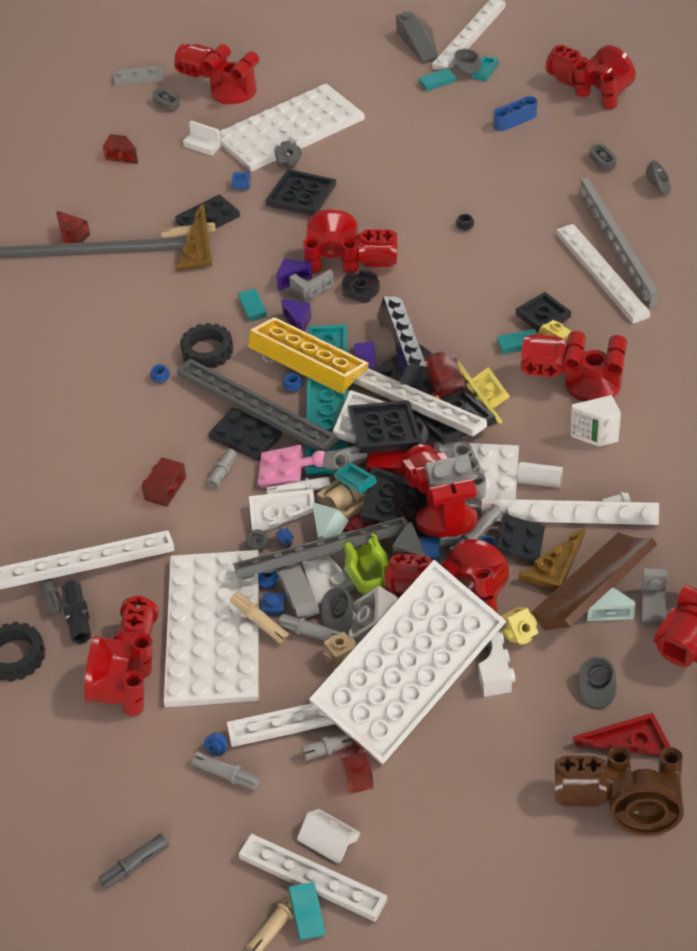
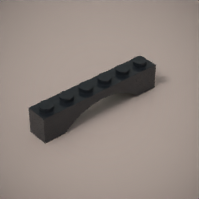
[377,296,427,386]

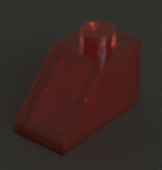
[103,134,138,164]
[56,211,90,244]
[338,745,374,794]

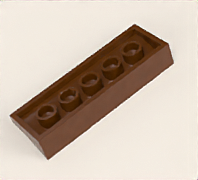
[532,532,657,630]

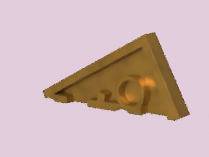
[176,205,212,271]
[519,528,585,590]

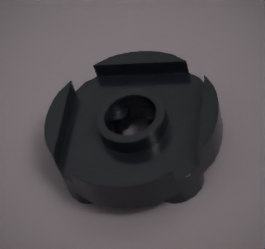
[342,270,380,303]

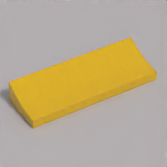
[248,317,369,394]

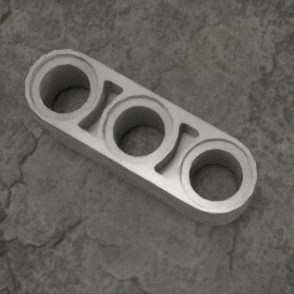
[452,441,486,500]
[277,562,320,619]

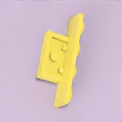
[456,361,510,424]

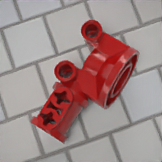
[174,43,259,104]
[546,45,636,109]
[303,209,397,274]
[521,331,627,402]
[400,444,478,537]
[385,539,509,614]
[653,584,697,667]
[84,595,159,716]

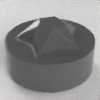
[246,529,269,552]

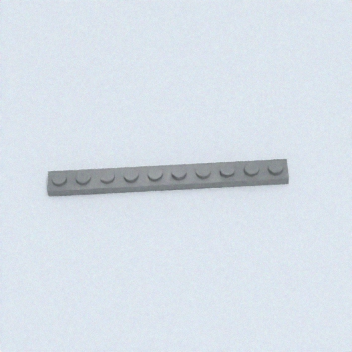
[579,178,659,308]

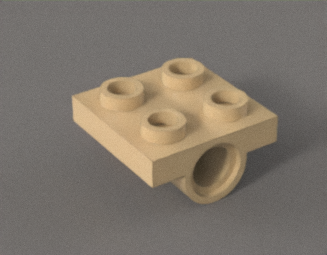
[317,480,365,520]

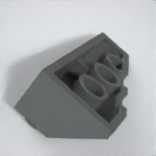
[396,11,438,64]

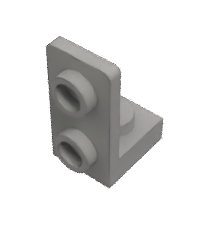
[289,269,334,302]
[642,568,667,623]

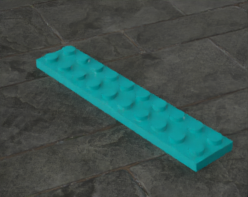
[306,324,348,476]

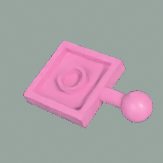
[258,445,325,489]

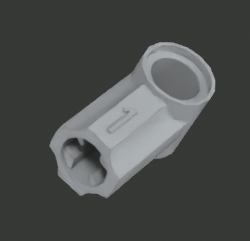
[323,445,367,470]

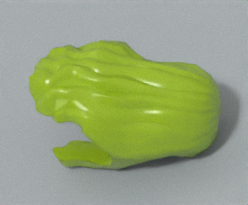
[342,533,390,596]

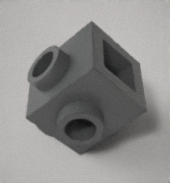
[274,140,302,167]

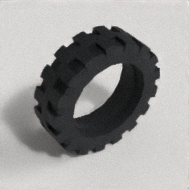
[180,323,233,368]
[0,622,45,682]

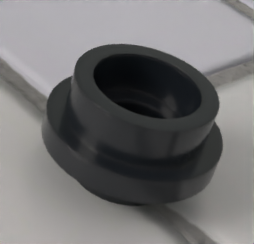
[456,214,474,231]

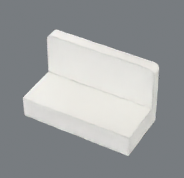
[183,121,221,156]
[517,462,563,488]
[297,809,360,863]

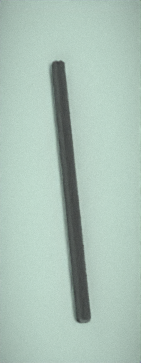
[0,238,186,258]

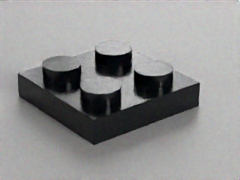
[516,292,571,332]
[495,513,545,565]

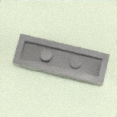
[114,65,164,86]

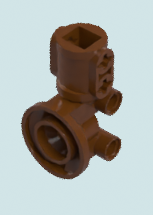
[555,746,684,836]

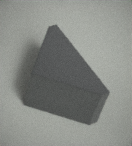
[392,522,425,556]

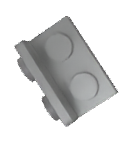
[424,454,477,487]

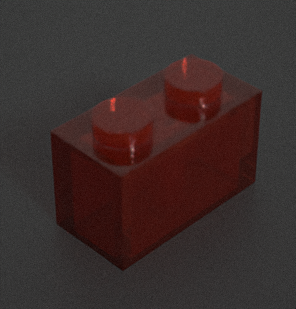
[425,349,465,398]
[141,457,187,507]

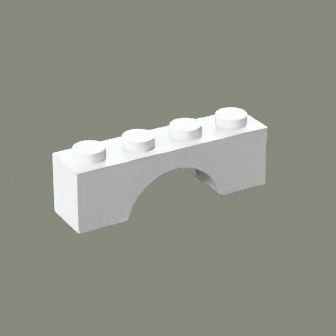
[478,630,515,697]

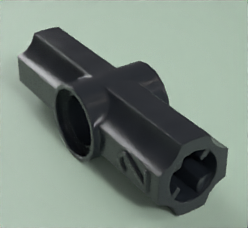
[61,580,91,644]

